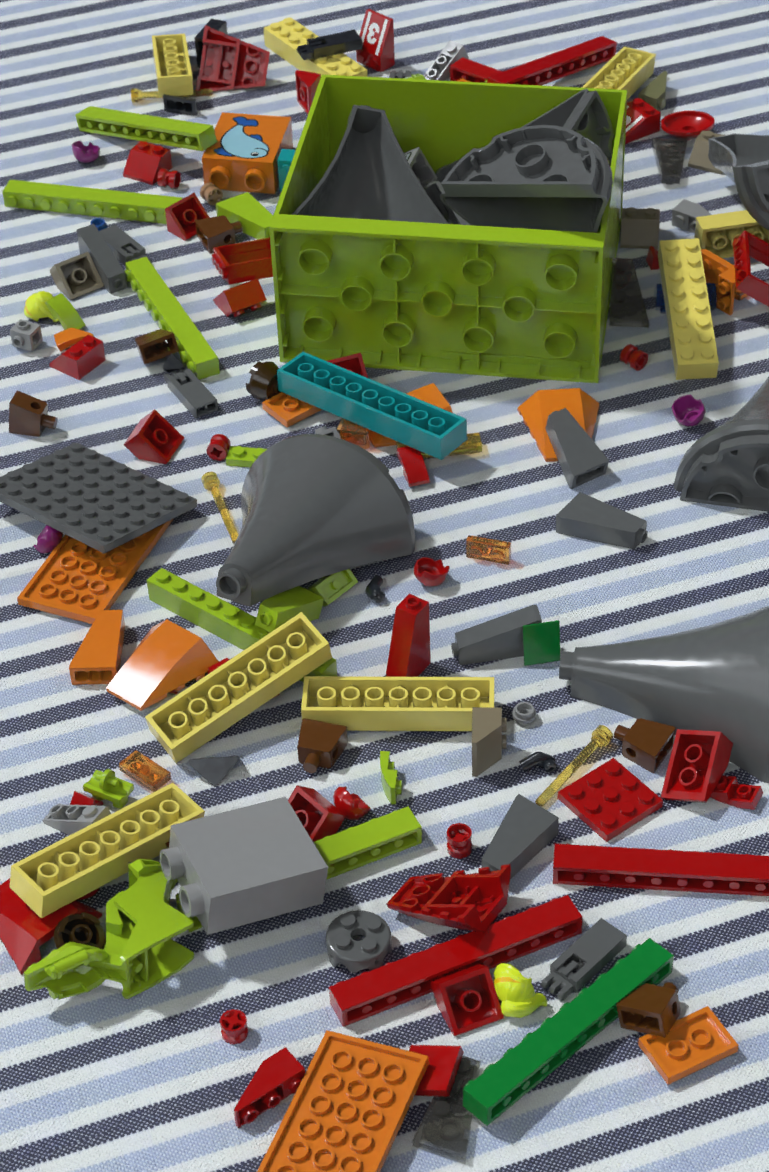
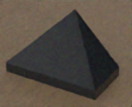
[163,94,197,116]
[189,756,239,787]

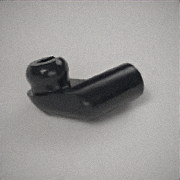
[365,575,385,603]
[519,751,557,773]

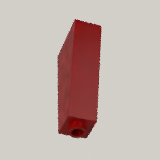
[386,593,431,677]

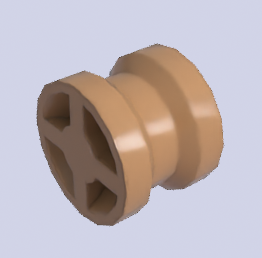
[200,183,223,205]

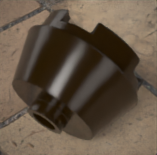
[246,361,281,400]
[54,912,106,950]

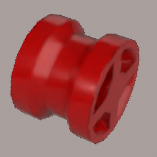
[206,434,231,461]
[220,1009,248,1044]

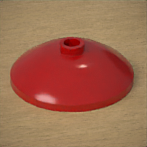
[661,111,715,140]

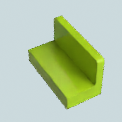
[307,569,358,607]

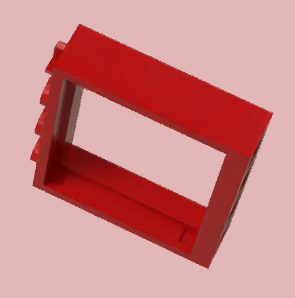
[733,230,769,307]
[211,237,273,285]

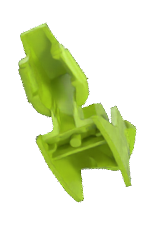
[24,859,194,1000]

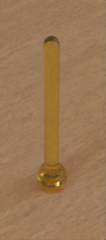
[131,88,213,103]
[201,472,239,544]
[535,725,613,807]

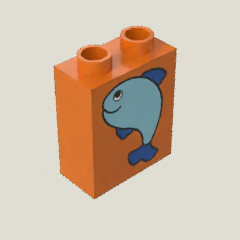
[202,112,293,194]

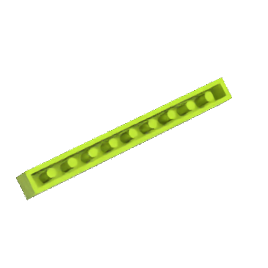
[75,106,217,151]
[2,180,183,224]
[125,257,220,380]
[147,568,337,683]
[175,806,422,933]

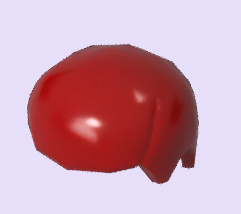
[414,557,450,587]
[333,786,371,820]

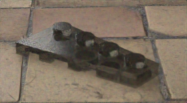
[652,138,688,185]
[609,258,649,328]
[413,1056,480,1165]

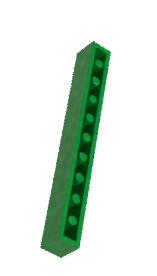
[463,938,674,1126]

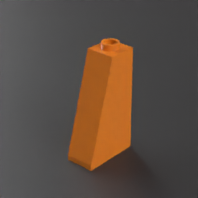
[69,610,125,685]

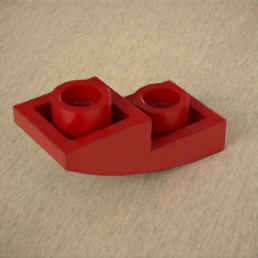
[397,446,430,487]
[710,775,763,810]

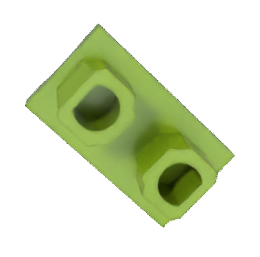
[83,769,134,809]

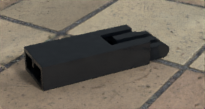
[297,29,362,60]

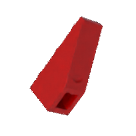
[234,1047,305,1128]

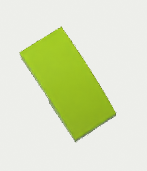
[45,293,85,330]
[380,751,402,805]

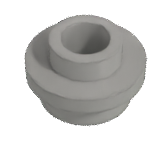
[512,702,536,724]

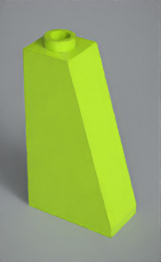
[216,192,273,240]
[255,586,324,633]

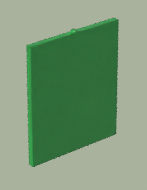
[523,620,560,666]

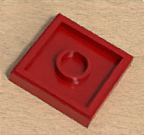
[409,1045,464,1097]

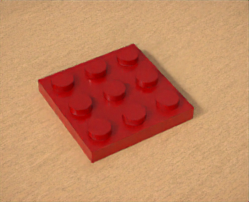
[557,758,663,842]

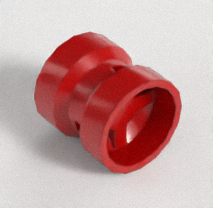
[157,168,181,189]
[620,344,648,371]
[447,823,472,859]

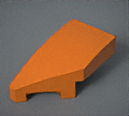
[54,328,95,351]

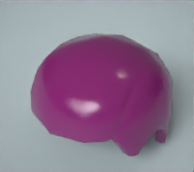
[72,141,100,163]
[672,395,706,427]
[34,525,63,554]

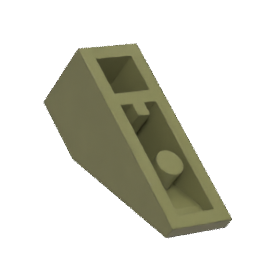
[638,71,667,111]

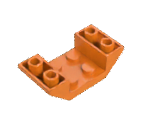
[701,249,736,316]

